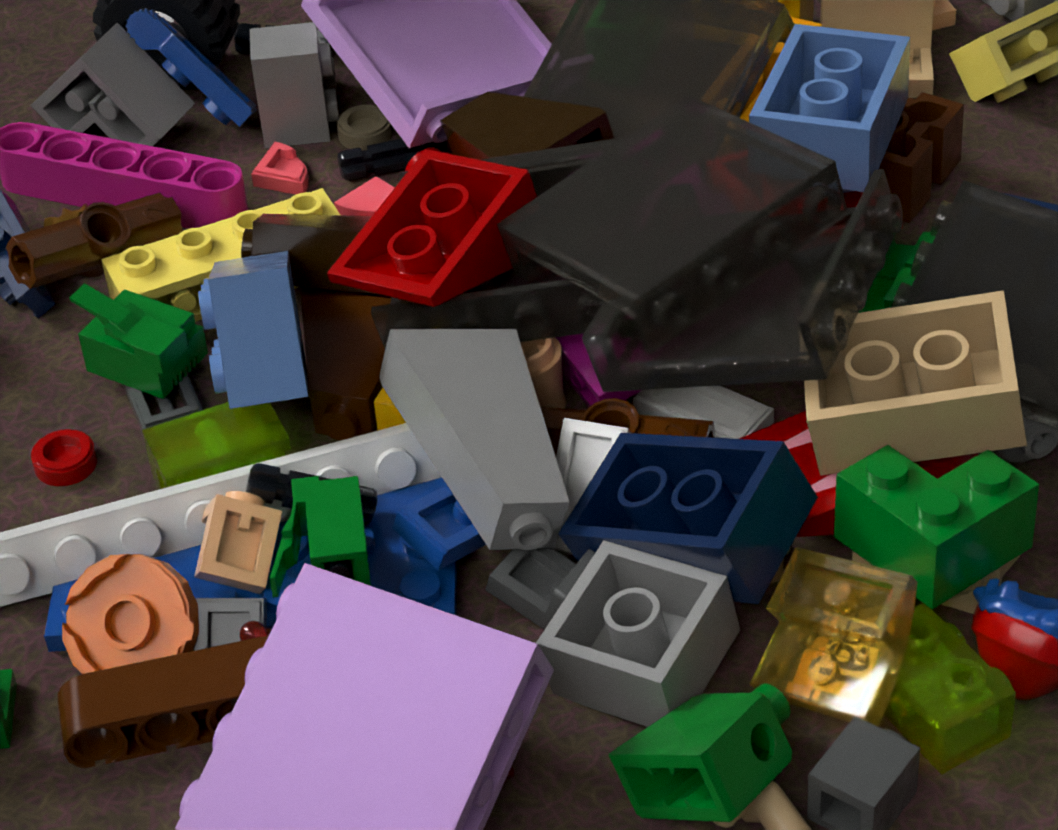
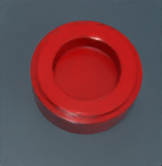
[31,429,97,486]

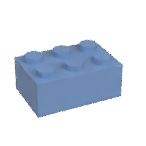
[749,24,910,193]
[198,251,308,409]

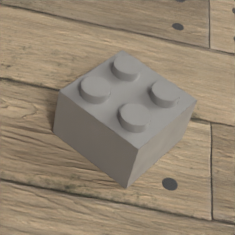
[536,540,740,727]

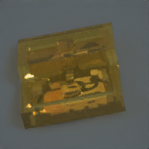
[749,547,917,727]

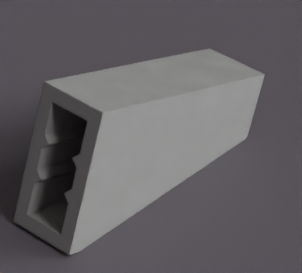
[379,329,570,550]

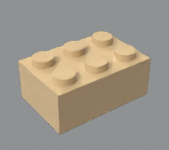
[800,290,1027,476]

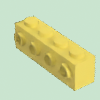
[949,0,1058,103]
[101,188,340,322]

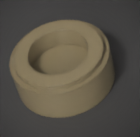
[336,105,393,151]

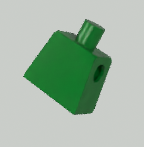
[608,683,792,822]

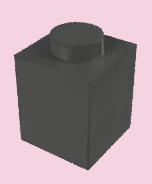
[807,716,920,830]

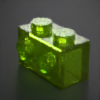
[855,603,1016,775]

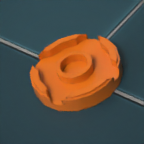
[62,554,199,674]

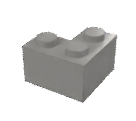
[30,22,195,146]
[250,22,339,148]

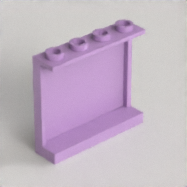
[301,0,597,148]
[175,563,554,830]

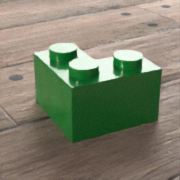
[834,445,1039,609]

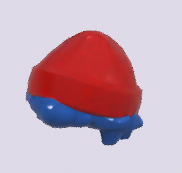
[971,578,1058,701]

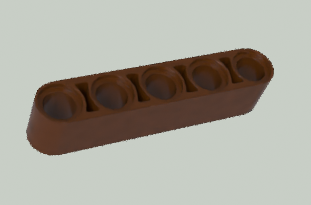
[57,635,269,769]

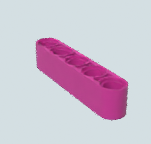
[0,122,248,229]

